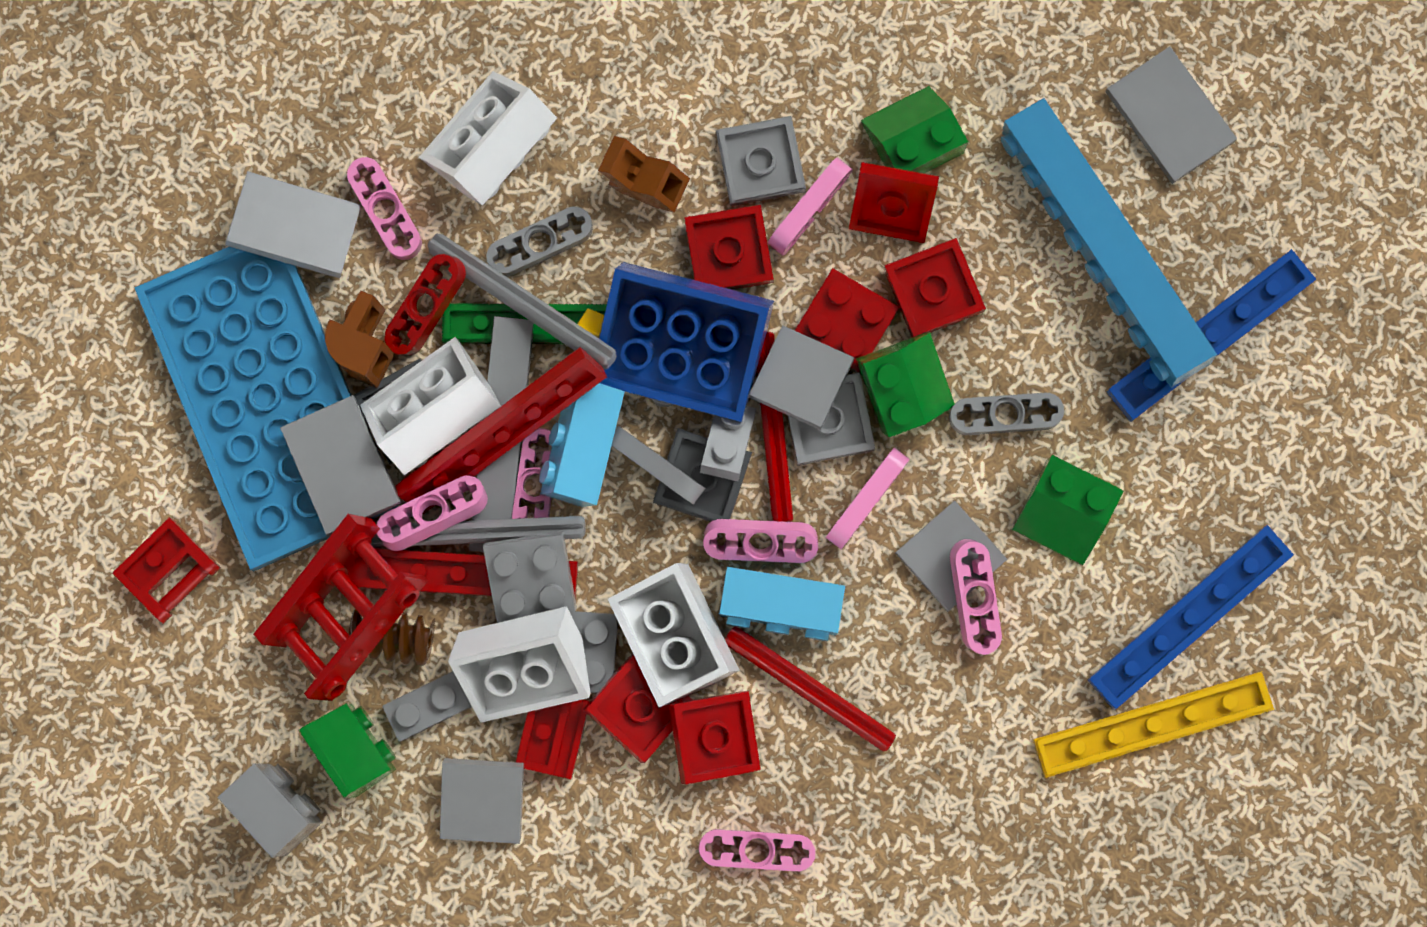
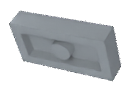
[700,406,756,481]
[382,671,472,742]

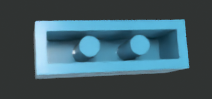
[539,383,625,507]
[719,567,845,641]

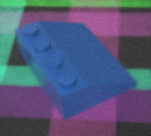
[599,262,774,422]

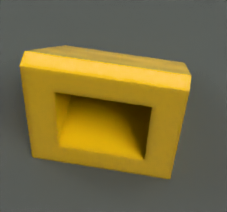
[578,308,604,338]

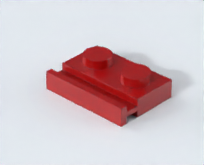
[516,700,590,780]

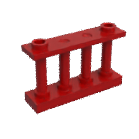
[253,513,428,701]

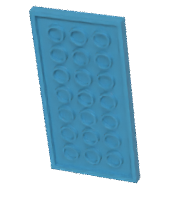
[134,247,399,572]

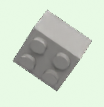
[217,763,322,858]

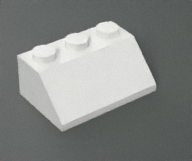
[419,71,557,206]
[360,337,501,475]
[608,563,740,707]
[448,606,590,723]

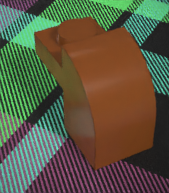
[598,136,690,213]
[325,290,395,388]

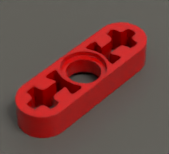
[385,254,466,355]

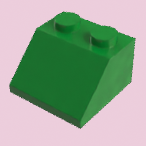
[861,86,969,173]
[856,332,955,438]
[1012,455,1124,565]
[299,703,396,798]

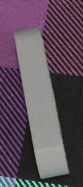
[486,207,593,277]
[949,393,1064,435]
[612,426,705,505]

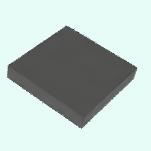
[653,428,752,522]

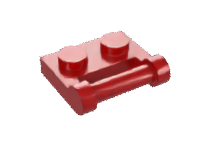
[112,517,221,624]

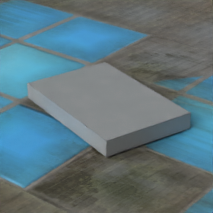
[1105,46,1237,184]
[226,171,361,278]
[280,395,402,536]

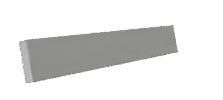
[469,316,534,552]

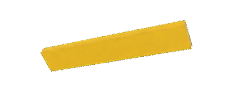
[1032,671,1274,778]

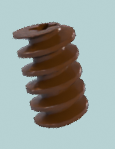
[348,608,435,666]

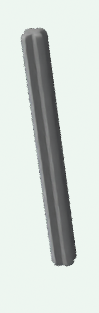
[427,233,617,369]
[371,516,586,548]

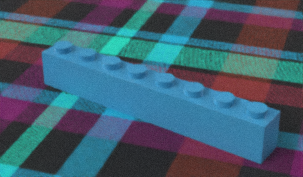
[1001,98,1217,388]

